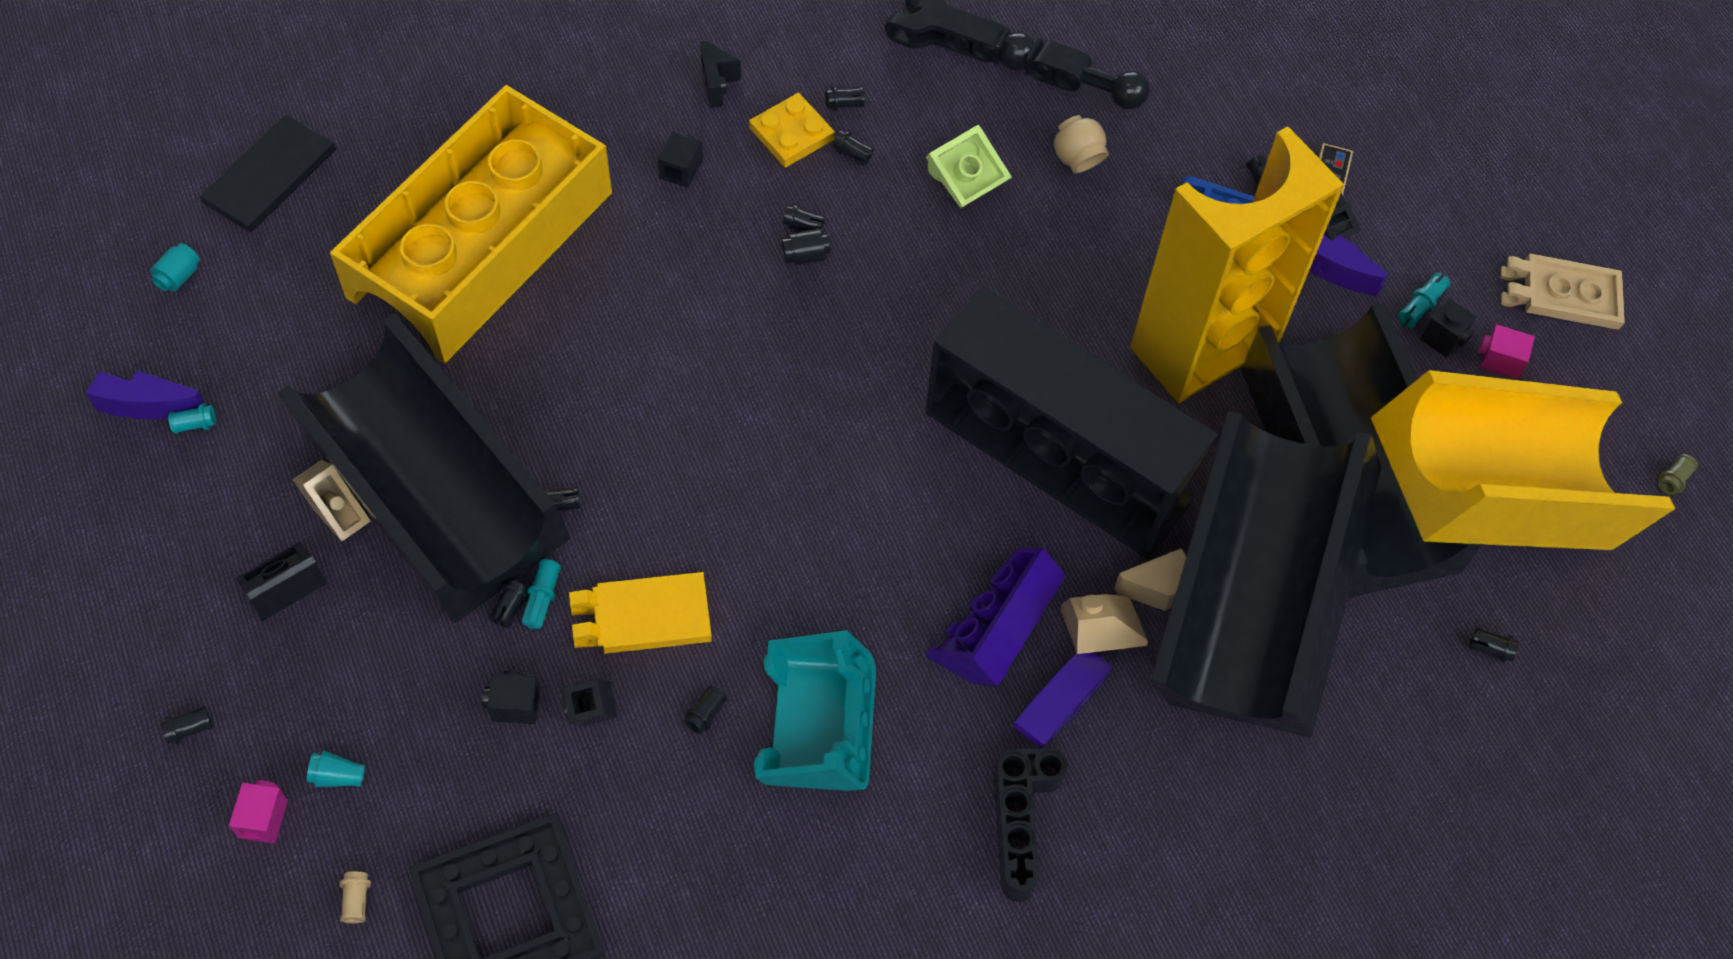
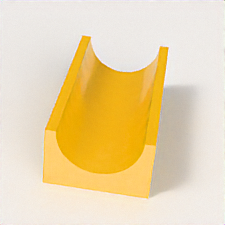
[330,85,612,364]
[1130,126,1344,404]
[1371,370,1675,550]

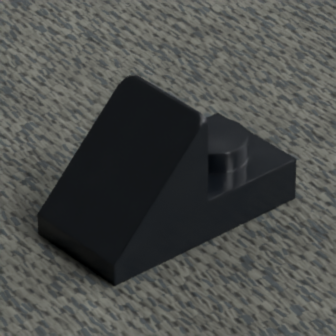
[700,41,741,108]

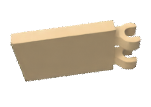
[1500,253,1625,330]

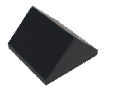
[235,542,326,621]

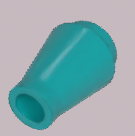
[306,750,366,787]

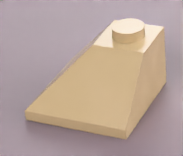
[1061,594,1148,654]

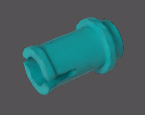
[168,403,217,434]

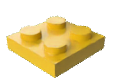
[749,93,835,168]

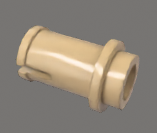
[340,871,371,923]

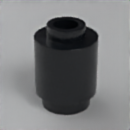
[782,229,830,265]

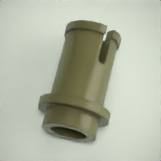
[1658,454,1698,495]

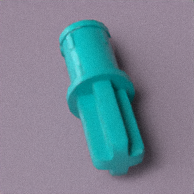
[522,559,561,630]

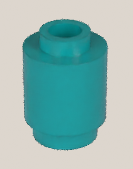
[150,243,200,292]

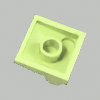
[926,125,1012,208]

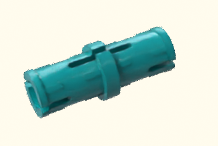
[1397,272,1450,328]

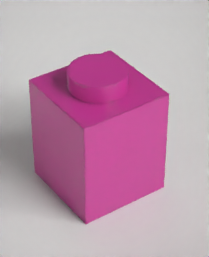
[1478,324,1535,379]
[229,780,288,844]

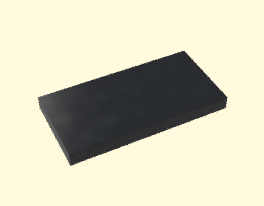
[200,114,336,233]

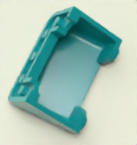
[754,630,876,791]

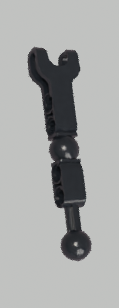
[885,0,1150,109]

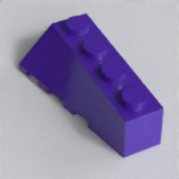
[925,547,1066,686]

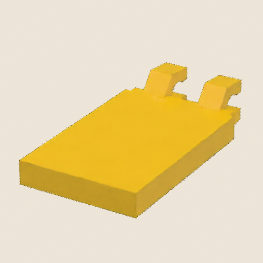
[569,572,712,654]

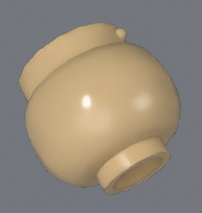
[1054,115,1109,173]

